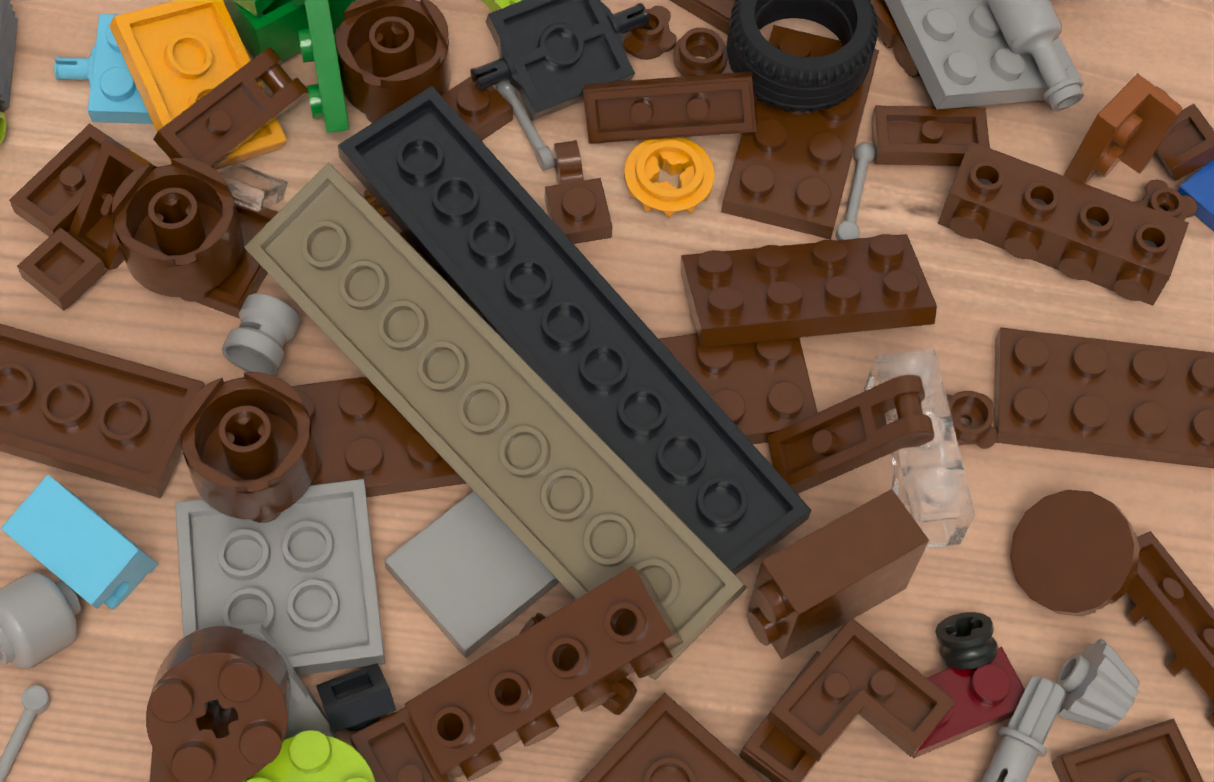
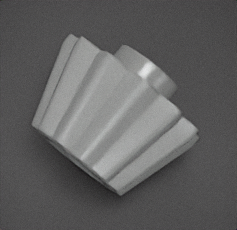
[1056,638,1140,730]

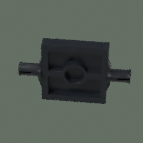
[470,0,650,121]

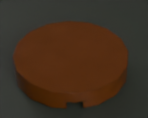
[1010,490,1140,617]

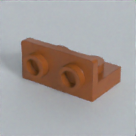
[1064,73,1182,184]

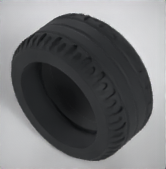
[726,0,878,113]

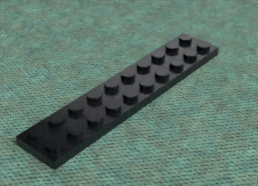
[338,86,811,575]

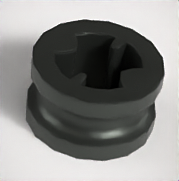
[935,612,998,670]

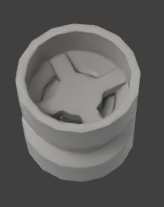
[221,293,301,376]

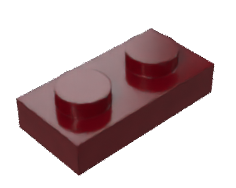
[912,647,1025,759]

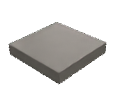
[384,491,559,658]

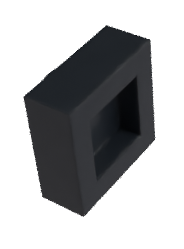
[316,663,396,733]

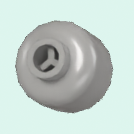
[0,572,81,669]

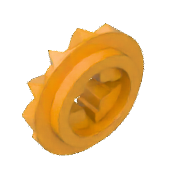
[624,137,715,218]

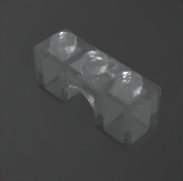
[864,349,975,548]

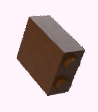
[747,489,929,659]

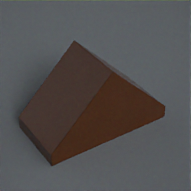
[68,138,157,270]

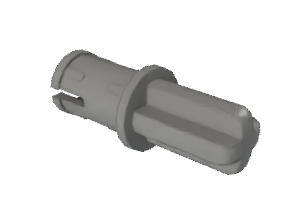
[979,676,1066,782]

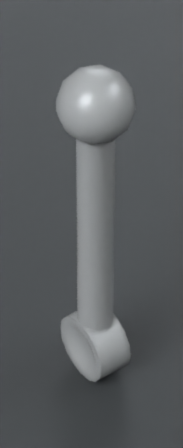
[496,80,555,171]
[836,142,875,240]
[0,685,51,782]

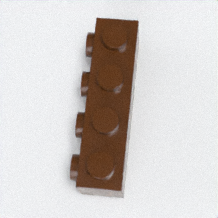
[938,141,1189,306]
[405,566,683,781]

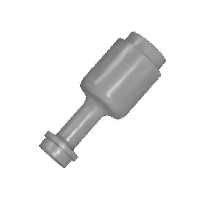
[988,0,1084,111]

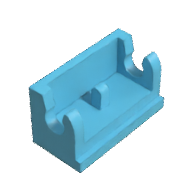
[0,475,159,610]

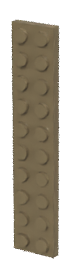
[244,162,748,680]

